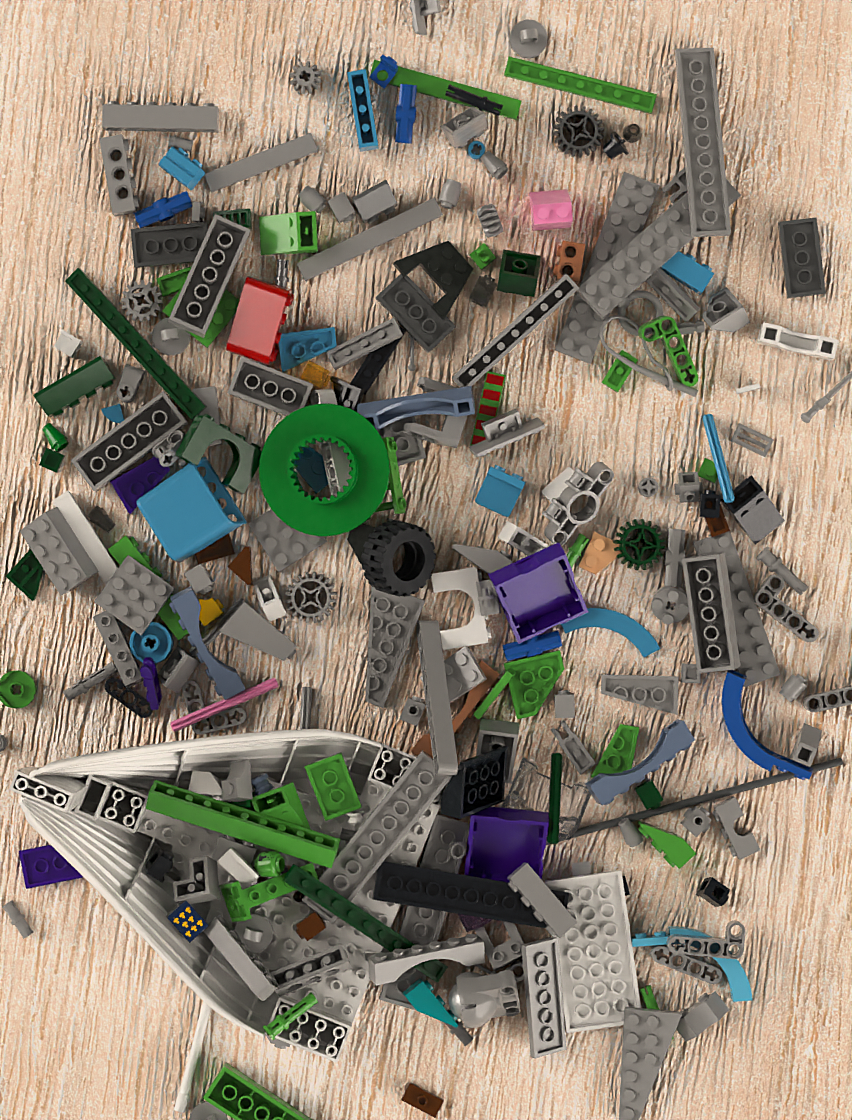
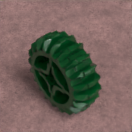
[613,519,665,571]

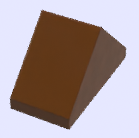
[227,546,252,585]

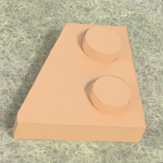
[578,532,628,575]

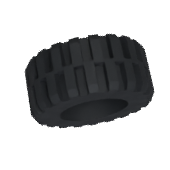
[361,520,436,597]

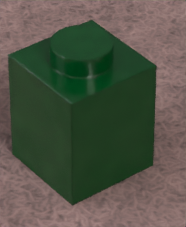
[634,779,663,810]

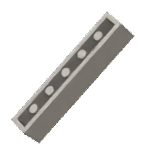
[102,101,219,133]

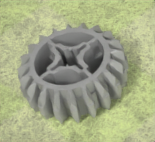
[285,572,337,623]

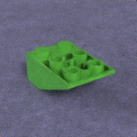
[259,211,318,255]
[251,782,310,829]
[637,820,697,869]

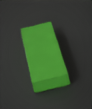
[474,668,516,720]

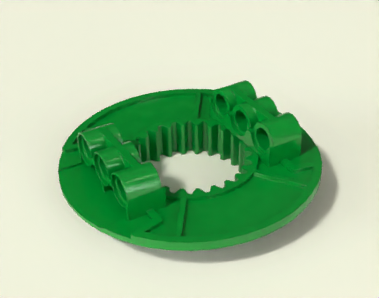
[259,404,390,536]

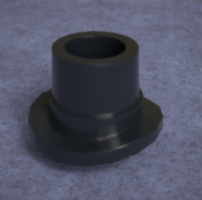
[602,132,629,160]

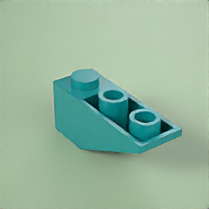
[402,978,459,1028]

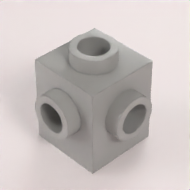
[675,472,703,503]
[681,806,711,837]

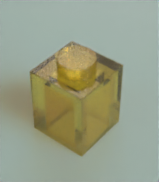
[300,360,332,389]

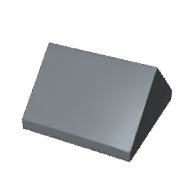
[158,645,200,693]

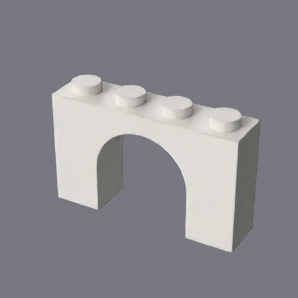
[431,567,491,650]

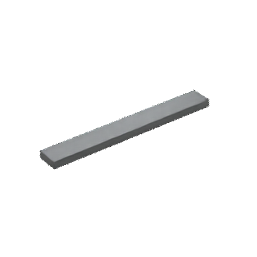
[297,197,443,281]

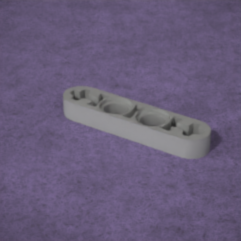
[651,945,722,984]

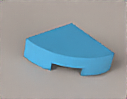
[101,404,125,423]

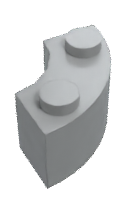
[676,991,729,1042]

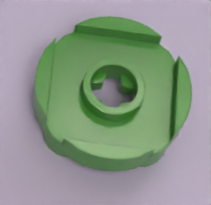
[0,670,37,709]

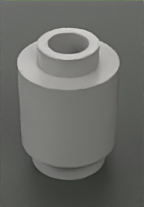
[438,179,462,209]
[298,185,326,214]
[779,674,807,702]

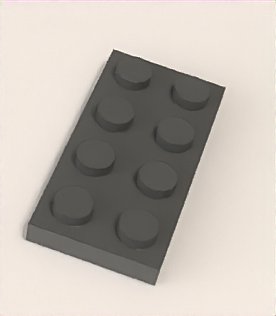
[778,217,826,299]
[131,222,208,268]
[375,274,456,353]

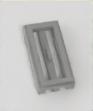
[730,423,774,457]

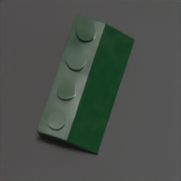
[33,356,116,418]

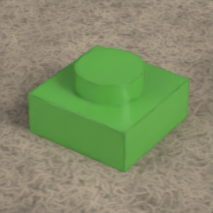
[698,458,718,483]

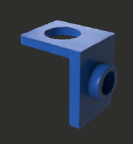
[370,54,398,89]

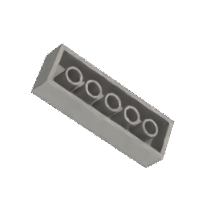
[168,214,250,338]
[71,391,188,492]
[682,552,741,673]

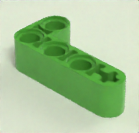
[638,315,699,386]

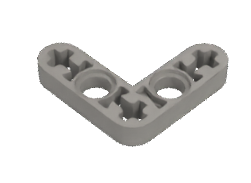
[182,680,247,735]

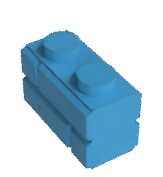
[158,147,205,190]

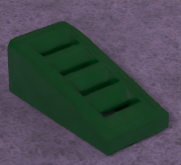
[213,208,252,229]

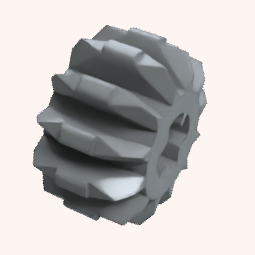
[289,61,322,94]
[477,204,503,238]

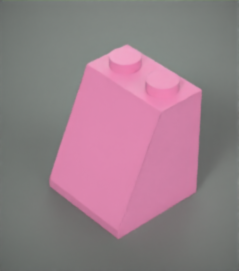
[529,189,573,231]

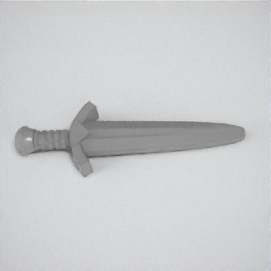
[801,371,852,423]

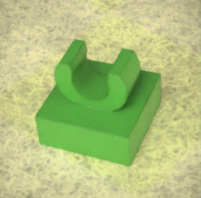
[469,243,496,270]

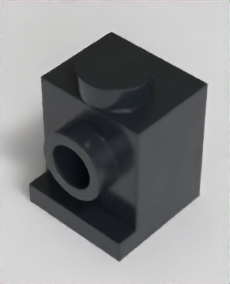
[698,490,721,518]
[145,848,175,883]
[696,877,730,907]

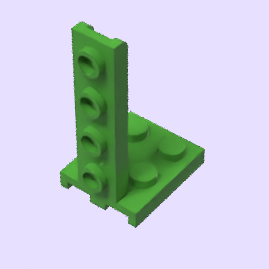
[219,863,319,922]

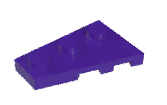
[110,456,170,515]

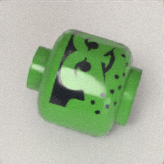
[254,851,285,877]

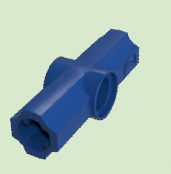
[395,84,417,144]
[134,191,193,228]
[502,630,562,661]

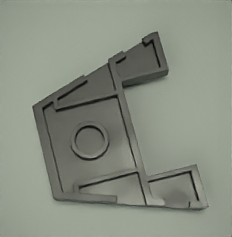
[393,241,474,320]

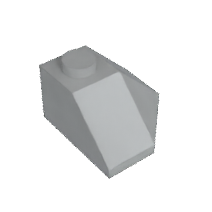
[702,287,750,333]

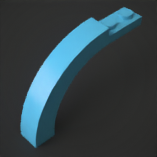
[631,926,752,1002]

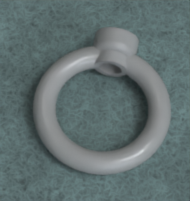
[617,290,663,336]

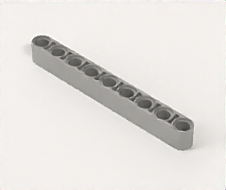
[416,620,458,775]

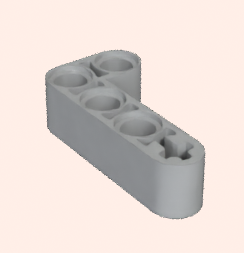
[753,575,819,642]
[666,920,745,959]

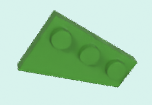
[591,724,639,778]

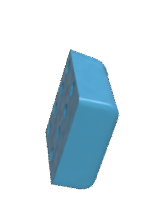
[137,457,247,563]

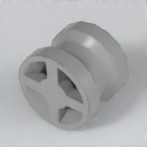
[638,477,658,497]

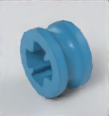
[468,141,485,160]

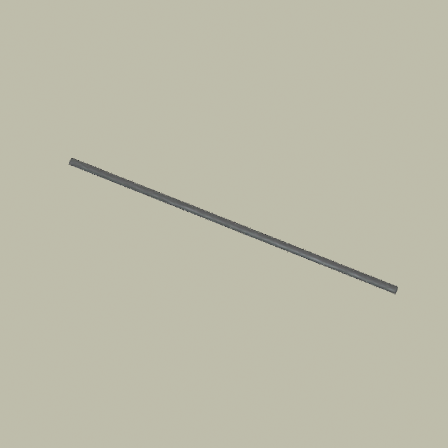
[546,757,843,845]

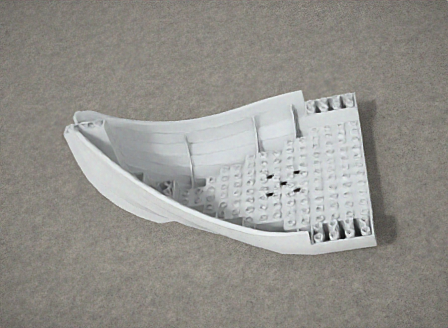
[9,729,451,1063]

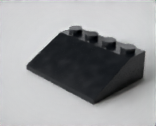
[440,746,508,819]

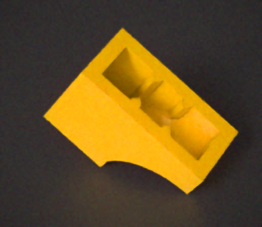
[198,597,225,626]

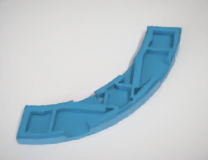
[561,608,661,658]

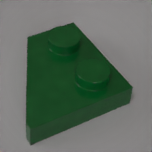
[5,549,44,601]

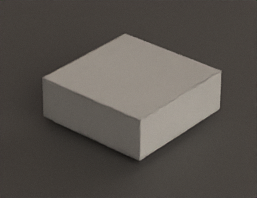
[681,663,701,683]

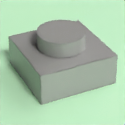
[192,201,205,223]

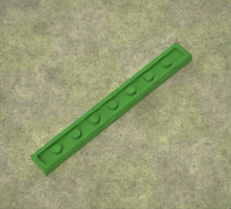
[504,56,657,114]
[369,60,522,120]

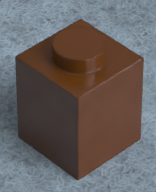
[296,911,327,941]

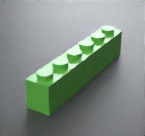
[108,535,189,641]

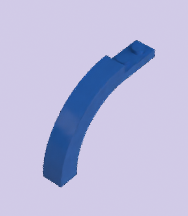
[722,670,813,780]

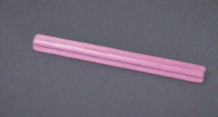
[170,678,278,732]

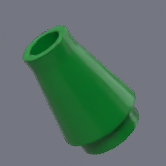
[42,423,69,452]

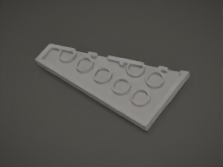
[365,586,425,708]
[619,1007,683,1120]

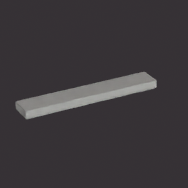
[205,133,318,193]

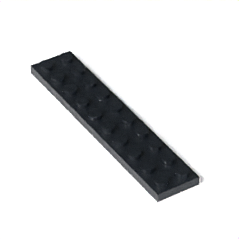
[372,861,569,928]

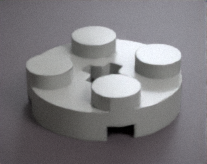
[652,586,689,624]

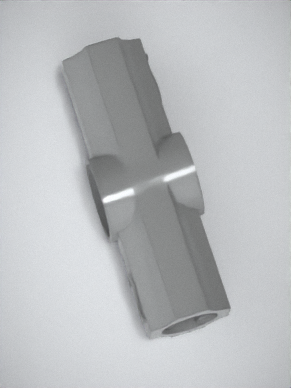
[664,529,685,587]

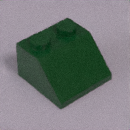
[497,249,541,297]

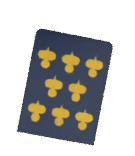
[166,901,209,943]

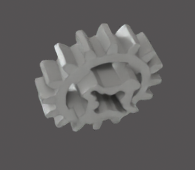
[121,280,163,322]

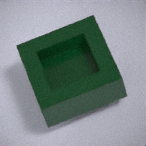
[39,448,65,473]

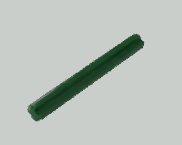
[547,753,562,844]

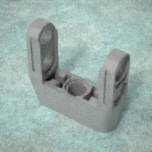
[403,377,467,448]

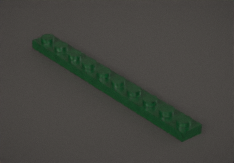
[65,268,207,420]
[283,864,448,983]

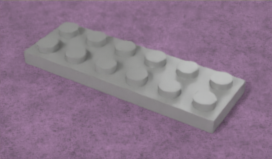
[521,937,567,1058]

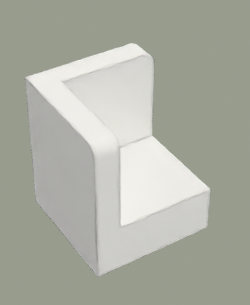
[54,329,83,359]

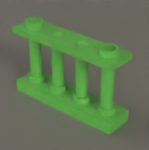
[348,437,406,520]

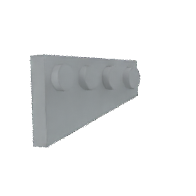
[601,674,678,715]

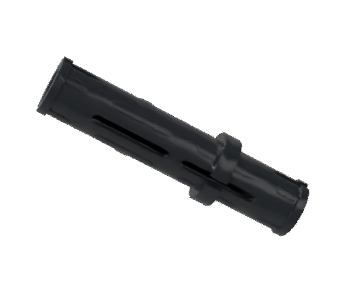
[445,84,503,117]

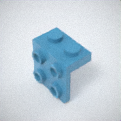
[475,465,526,517]

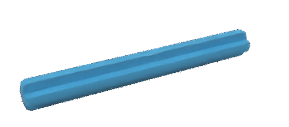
[702,414,735,503]

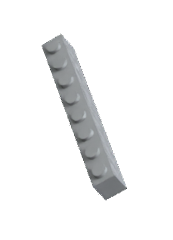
[452,273,579,387]

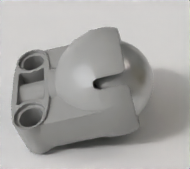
[448,970,520,1028]

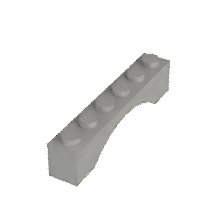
[368,934,485,986]

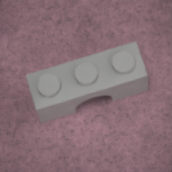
[712,796,760,860]

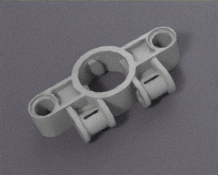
[542,462,614,546]

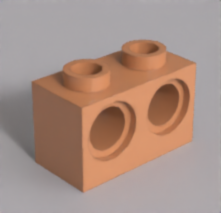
[553,241,585,284]

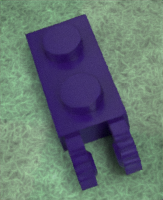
[140,657,162,710]

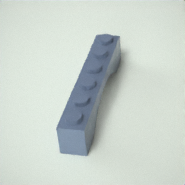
[357,386,475,430]
[169,586,246,700]
[585,719,695,805]

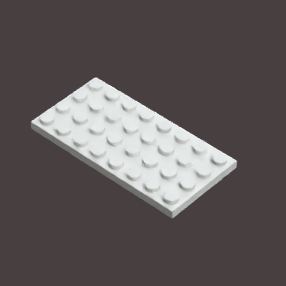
[545,870,641,1033]

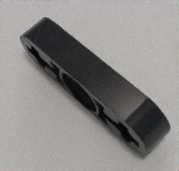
[105,677,153,718]

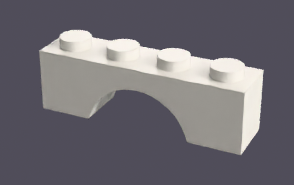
[757,322,839,361]

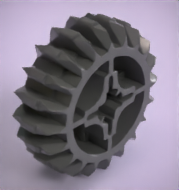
[552,105,604,158]

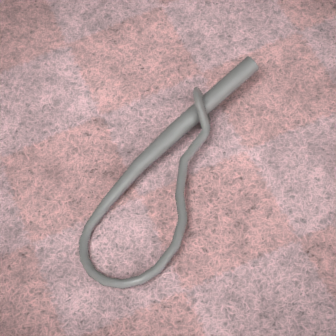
[599,315,698,397]

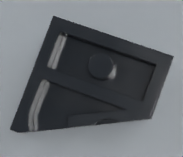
[331,376,365,412]

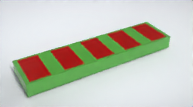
[470,371,506,446]

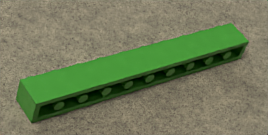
[146,780,341,868]

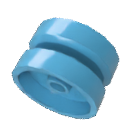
[129,622,174,663]

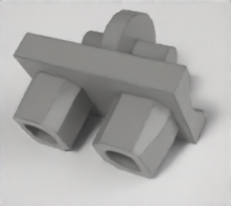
[476,580,501,616]

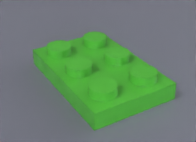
[305,752,362,821]

